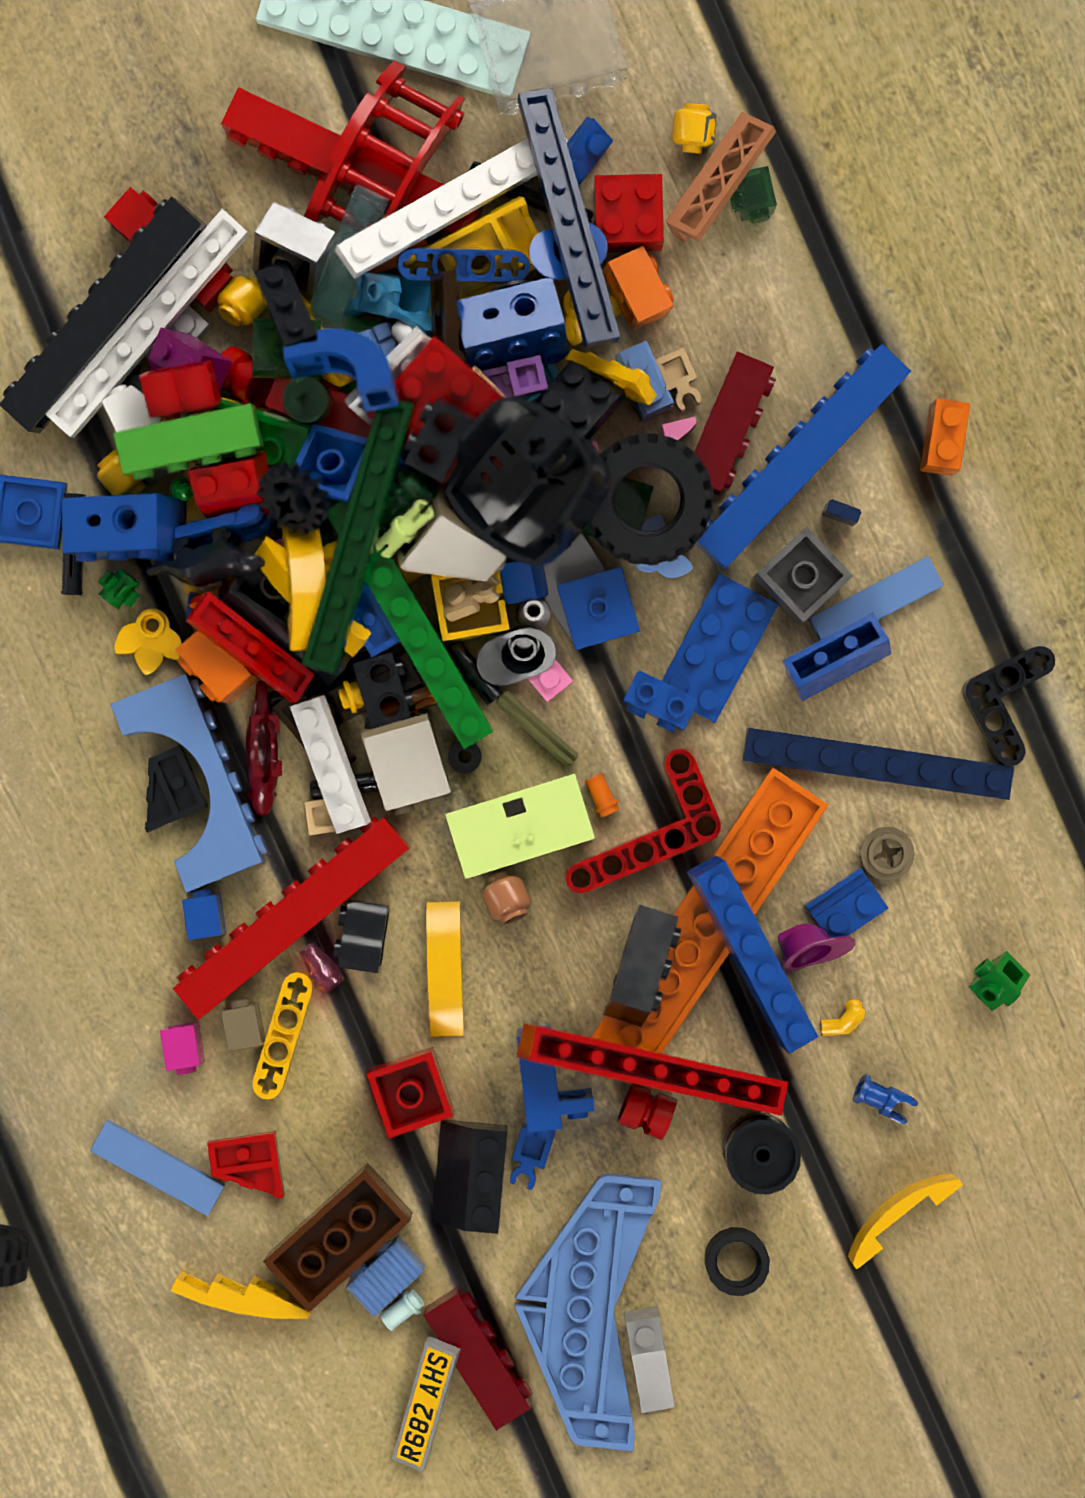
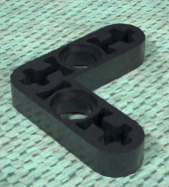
[962,646,1056,766]

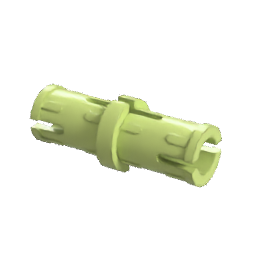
[375,500,434,558]

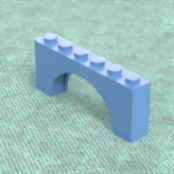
[110,674,268,893]

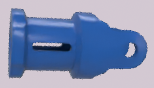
[852,1074,918,1124]

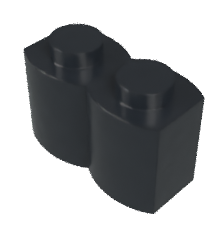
[333,900,390,973]

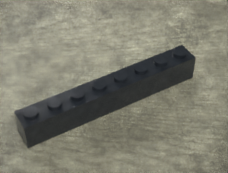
[0,196,207,433]

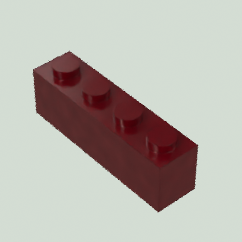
[694,351,776,495]
[423,1286,533,1431]

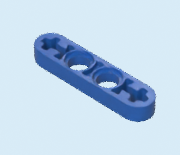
[396,248,530,282]

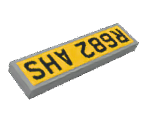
[392,1336,461,1472]

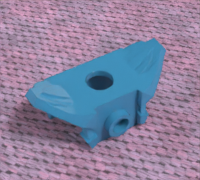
[344,272,432,336]

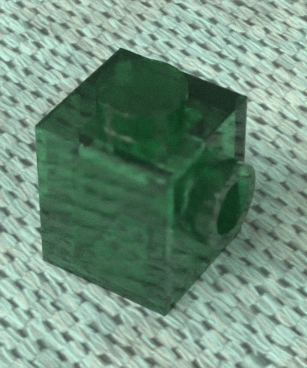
[730,166,777,223]

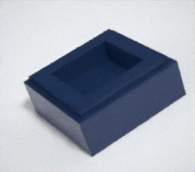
[822,499,862,527]

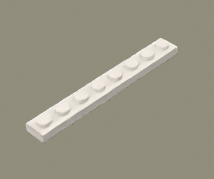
[335,138,568,279]
[45,209,250,438]

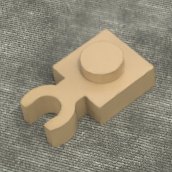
[655,347,701,412]
[444,575,500,622]
[303,799,335,835]

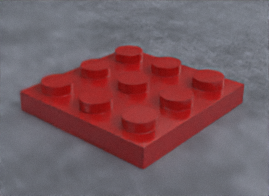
[366,335,503,484]

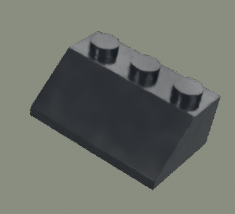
[432,1120,508,1234]

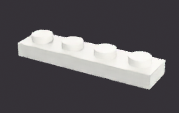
[290,695,371,834]

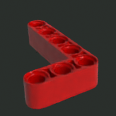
[565,749,721,894]

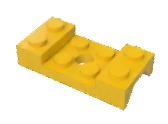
[403,196,538,317]

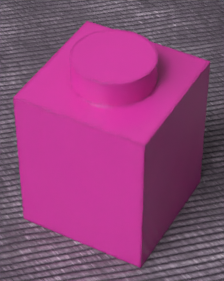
[160,1022,205,1075]

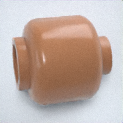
[482,872,532,924]

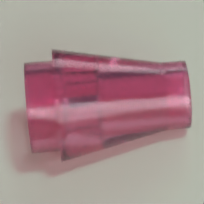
[299,942,345,994]

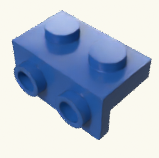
[622,671,698,733]

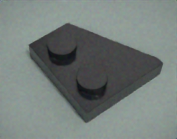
[145,745,208,833]

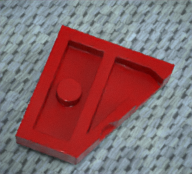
[207,1131,285,1198]

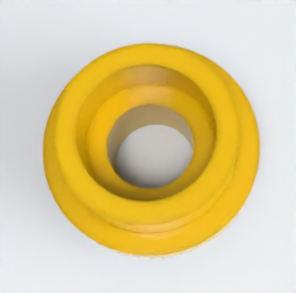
[338,680,364,714]

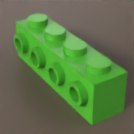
[113,403,264,480]

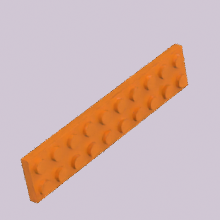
[590,767,828,1054]

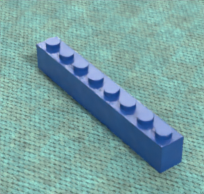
[695,344,911,571]

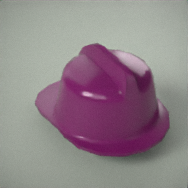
[778,924,856,974]

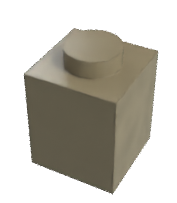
[221,998,266,1052]

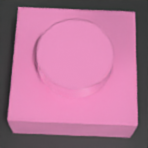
[527,659,573,702]

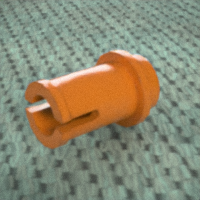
[584,773,620,818]

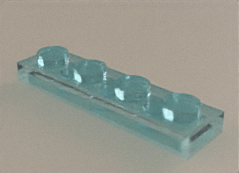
[311,184,389,324]

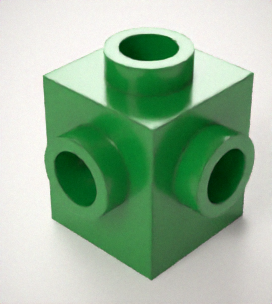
[969,951,1030,1011]

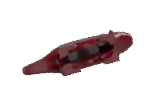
[245,681,282,816]

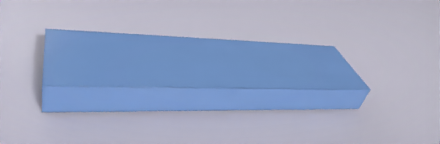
[809,556,944,640]
[90,1120,226,1216]

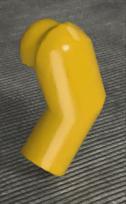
[820,999,865,1037]

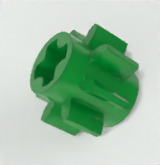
[98,568,141,610]

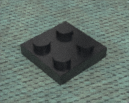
[533,360,626,441]

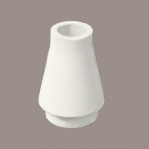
[517,598,550,629]

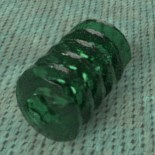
[380,467,439,533]

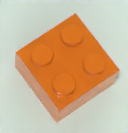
[175,630,260,704]

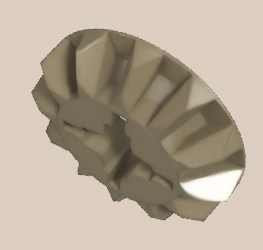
[860,827,915,881]

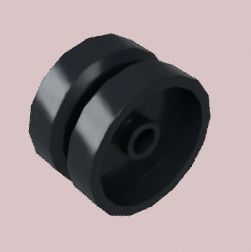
[723,1112,801,1195]

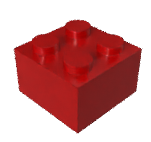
[594,174,664,253]
[366,1047,455,1139]

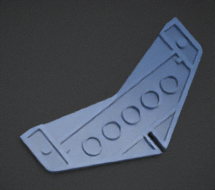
[514,1174,661,1451]

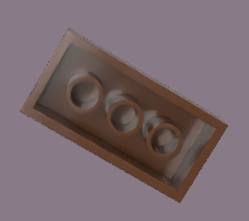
[263,1163,413,1313]

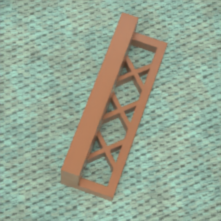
[665,112,776,243]

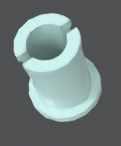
[380,1289,424,1331]

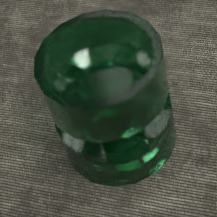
[283,377,333,424]

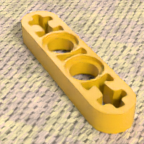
[252,971,314,1099]

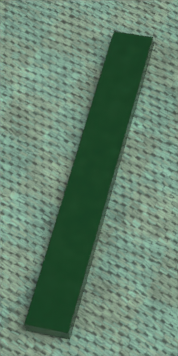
[302,401,415,675]

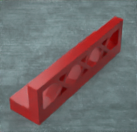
[186,592,315,703]

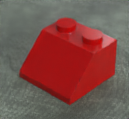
[188,451,275,520]

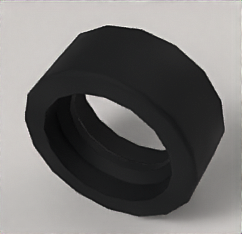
[704,1227,770,1296]

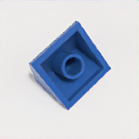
[295,423,367,503]

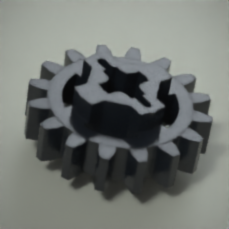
[256,461,331,536]

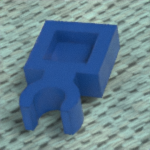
[510,1125,554,1190]

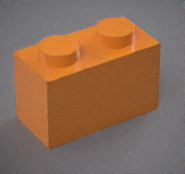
[602,246,674,332]
[920,398,970,476]

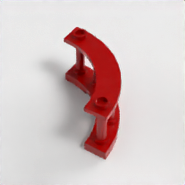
[304,60,465,232]

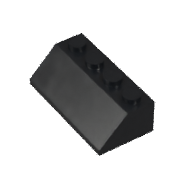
[221,544,352,686]

